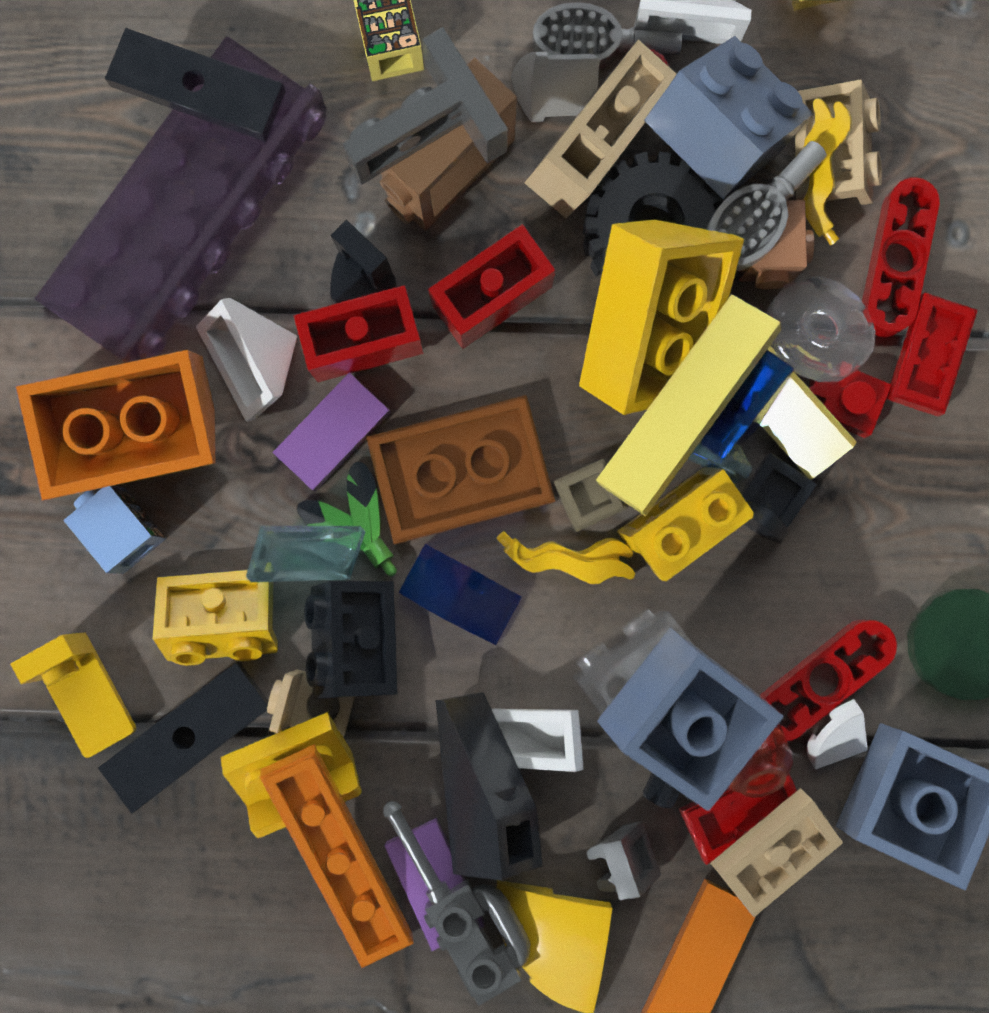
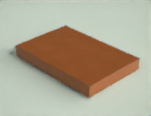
[366,395,555,545]

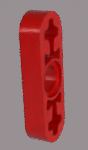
[860,177,940,337]
[760,620,897,742]

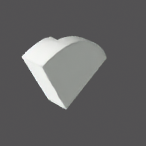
[807,699,868,770]

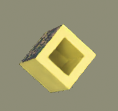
[354,0,424,81]

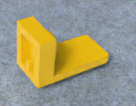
[10,632,137,758]

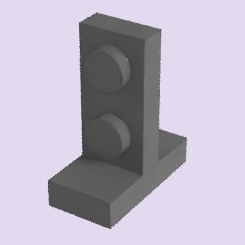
[342,27,508,185]

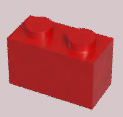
[428,224,556,349]
[293,285,424,383]

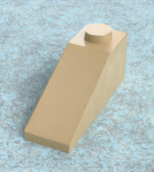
[524,40,677,218]

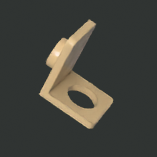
[267,669,355,737]

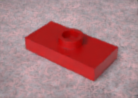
[886,292,978,417]
[679,761,797,865]

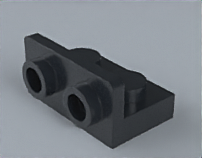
[304,581,398,699]

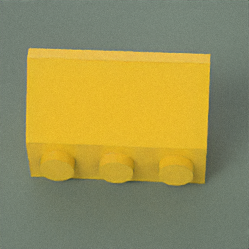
[579,220,744,415]

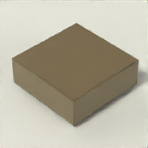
[553,458,627,533]

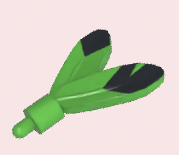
[297,462,397,577]

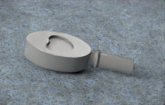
[533,2,682,70]
[706,141,827,271]

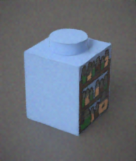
[63,485,167,574]

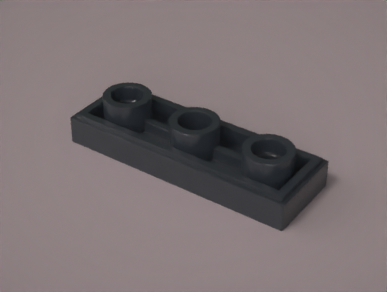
[105,27,286,142]
[98,661,269,814]

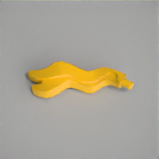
[803,98,852,246]
[496,531,635,584]

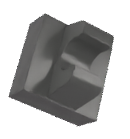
[587,821,661,900]

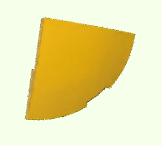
[497,880,612,1013]

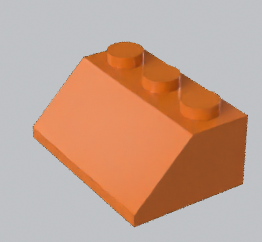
[16,350,216,500]

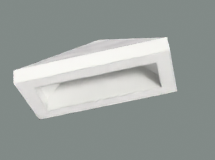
[634,0,752,44]
[196,298,297,422]
[492,709,583,772]

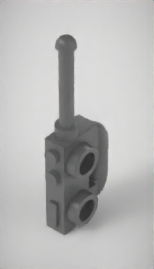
[383,801,531,1006]

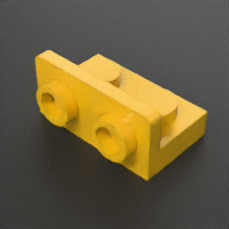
[617,467,754,581]
[152,568,278,666]
[221,712,361,838]

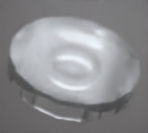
[767,276,876,382]

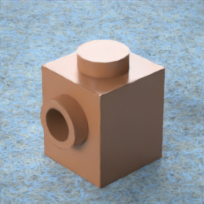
[739,200,814,289]

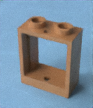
[379,57,517,231]

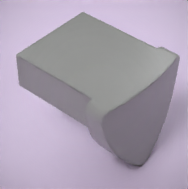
[511,52,600,122]

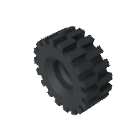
[582,152,723,277]

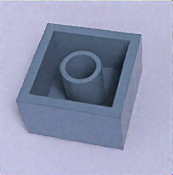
[644,36,814,200]
[597,628,784,811]
[836,723,989,891]

